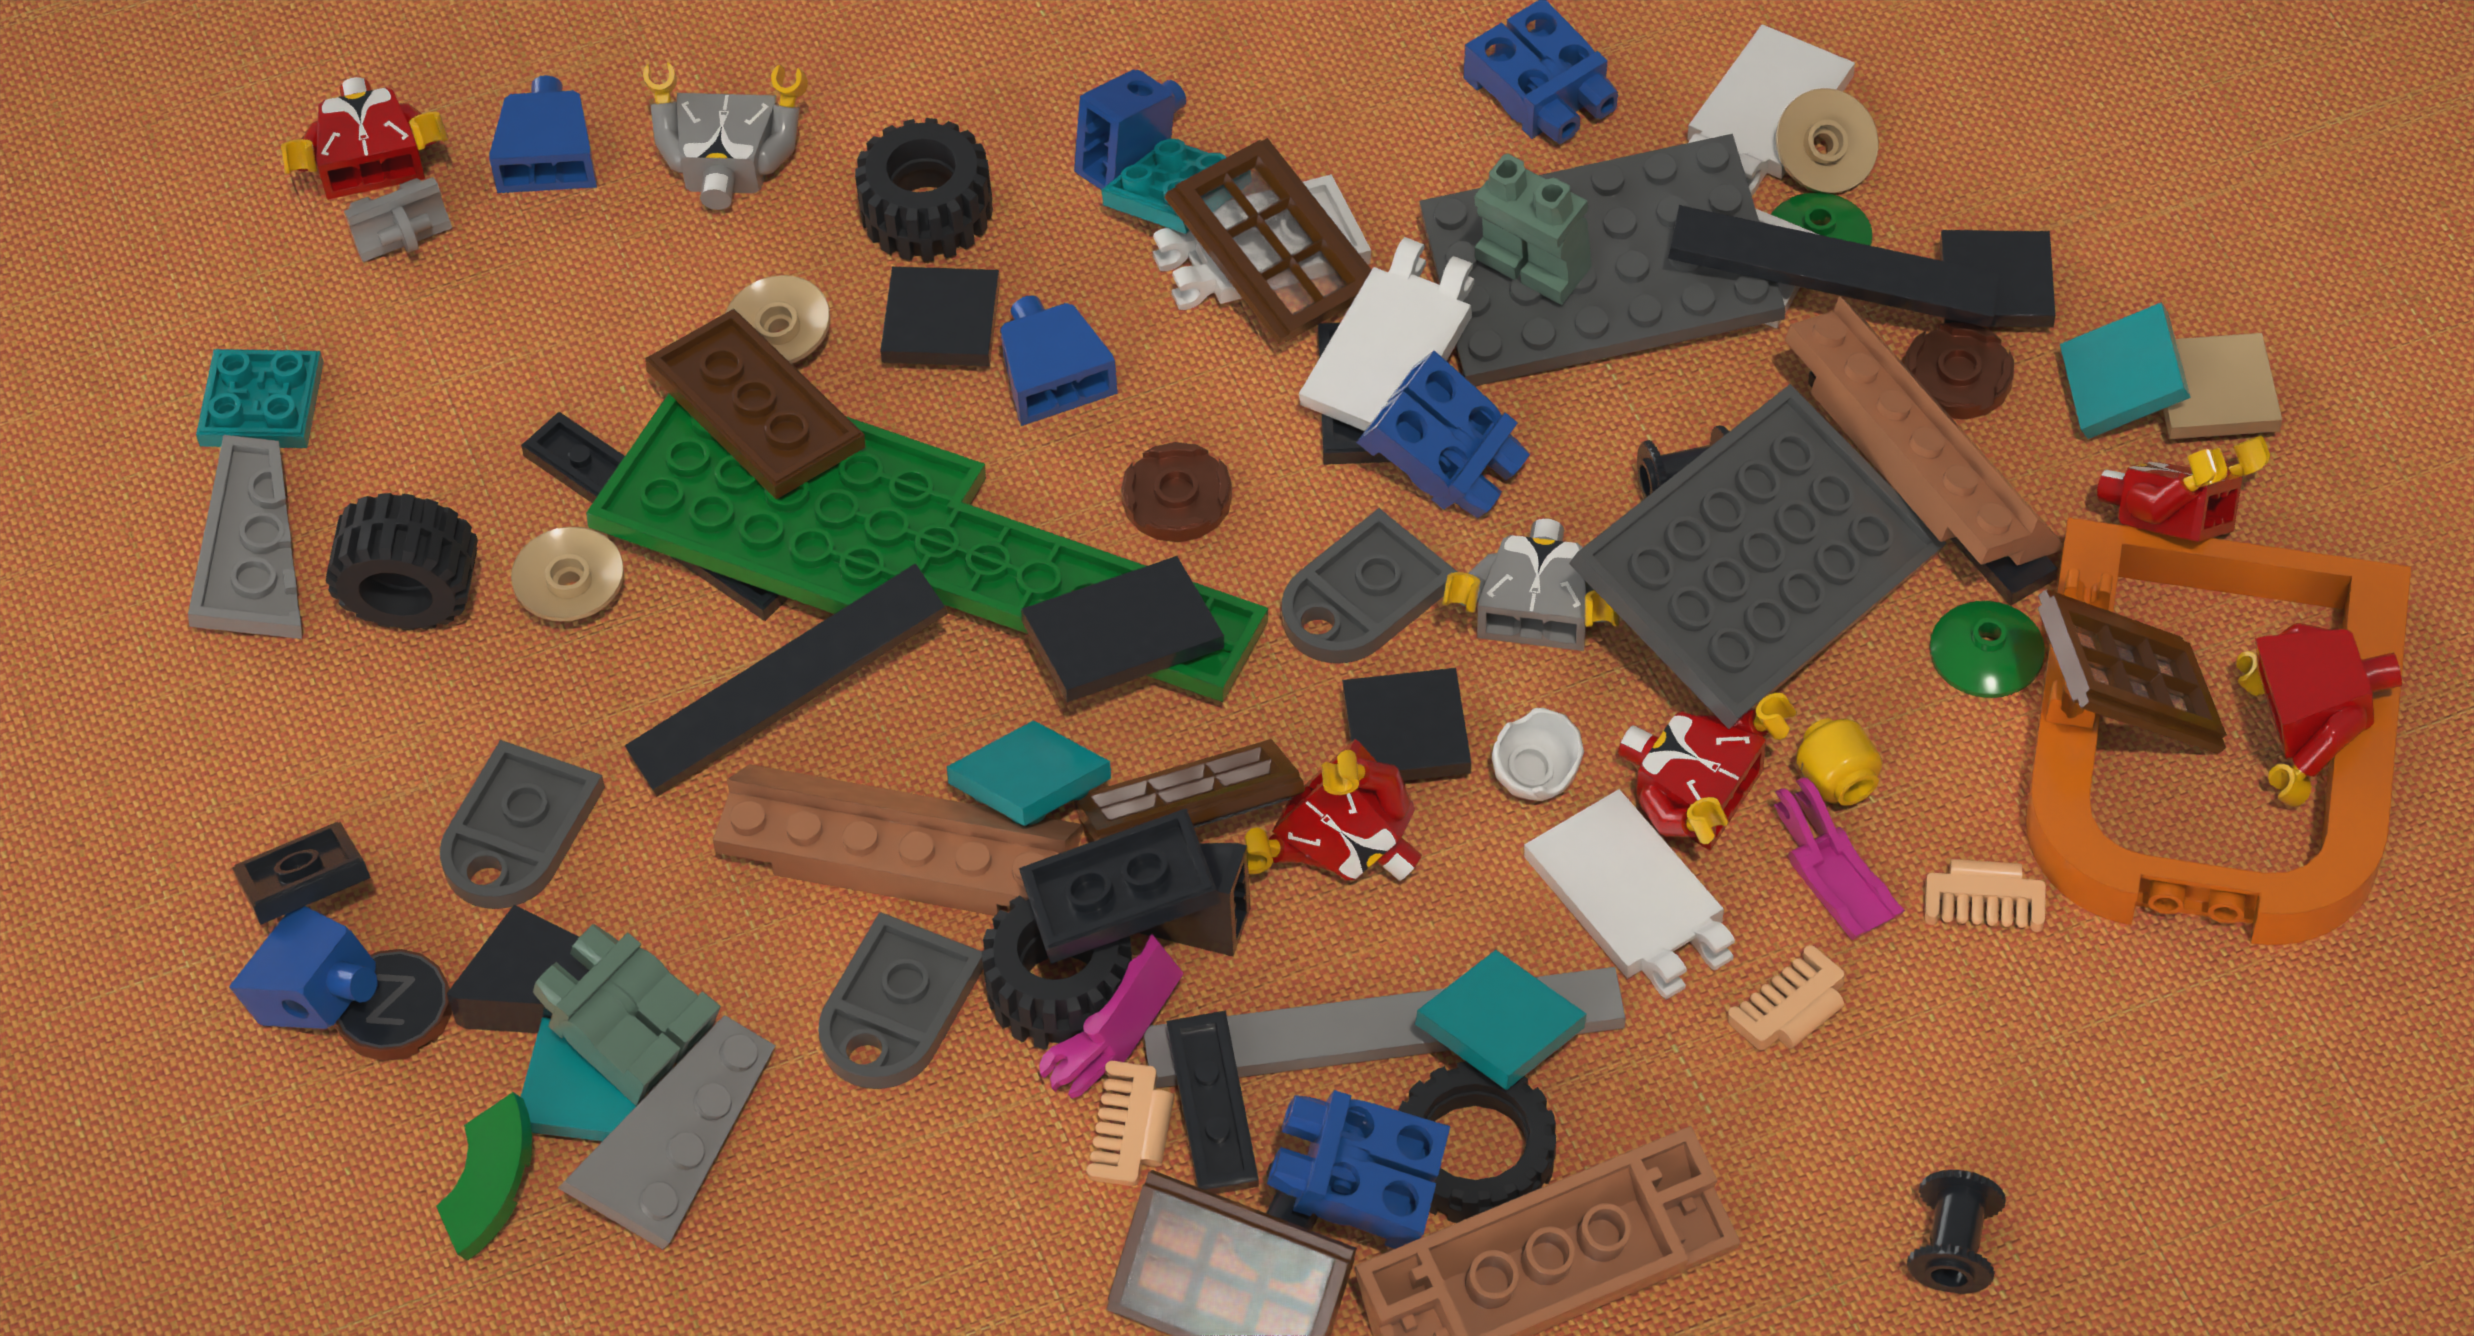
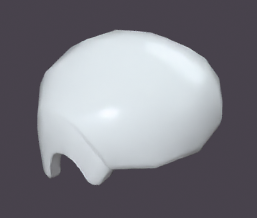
[1491,708,1584,801]

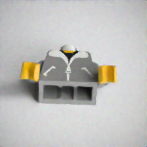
[643,62,808,210]
[1442,519,1619,651]

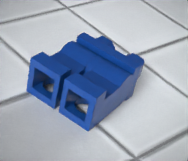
[1463,0,1618,144]
[1356,350,1530,518]
[1267,1090,1450,1249]

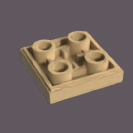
[2163,333,2282,439]

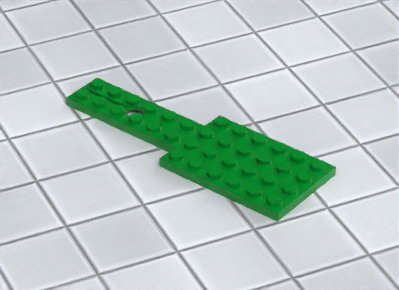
[586,393,1268,702]

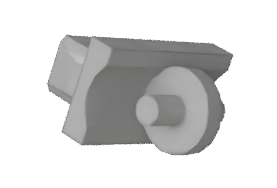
[344,177,452,262]

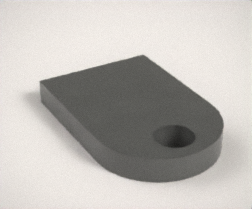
[1282,508,1458,663]
[440,740,605,909]
[818,912,983,1089]

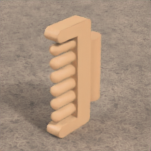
[1925,859,2046,932]
[1728,945,1844,1050]
[1086,1061,1174,1186]

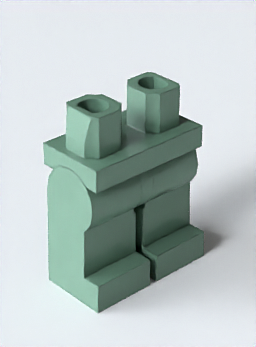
[1474,153,1592,305]
[533,924,721,1106]

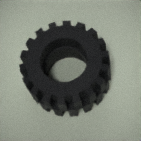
[855,118,993,261]
[326,493,478,630]
[982,895,1132,1049]

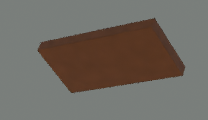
[645,309,865,499]

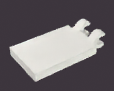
[1687,24,1855,196]
[1153,174,1371,310]
[1299,237,1475,431]
[1524,789,1735,1000]

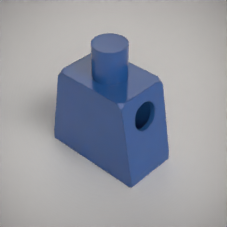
[1074,69,1186,189]
[489,75,597,193]
[1000,296,1118,426]
[229,906,378,1029]

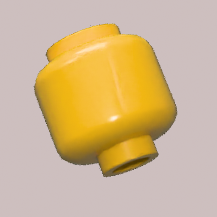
[1796,718,1883,806]

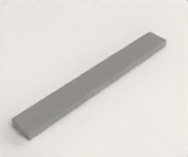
[1144,967,1626,1088]

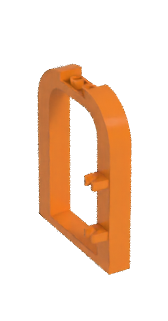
[2026,517,2411,945]

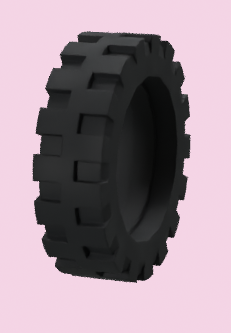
[1398,1061,1556,1223]

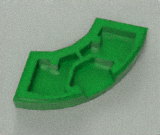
[436,1092,532,1260]

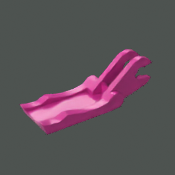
[1774,777,1905,940]
[1039,934,1184,1099]

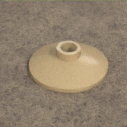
[1776,88,1879,194]
[725,275,830,364]
[511,527,624,621]

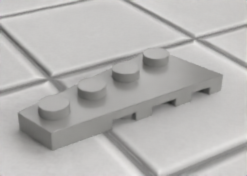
[188,435,302,639]
[558,1015,776,1250]

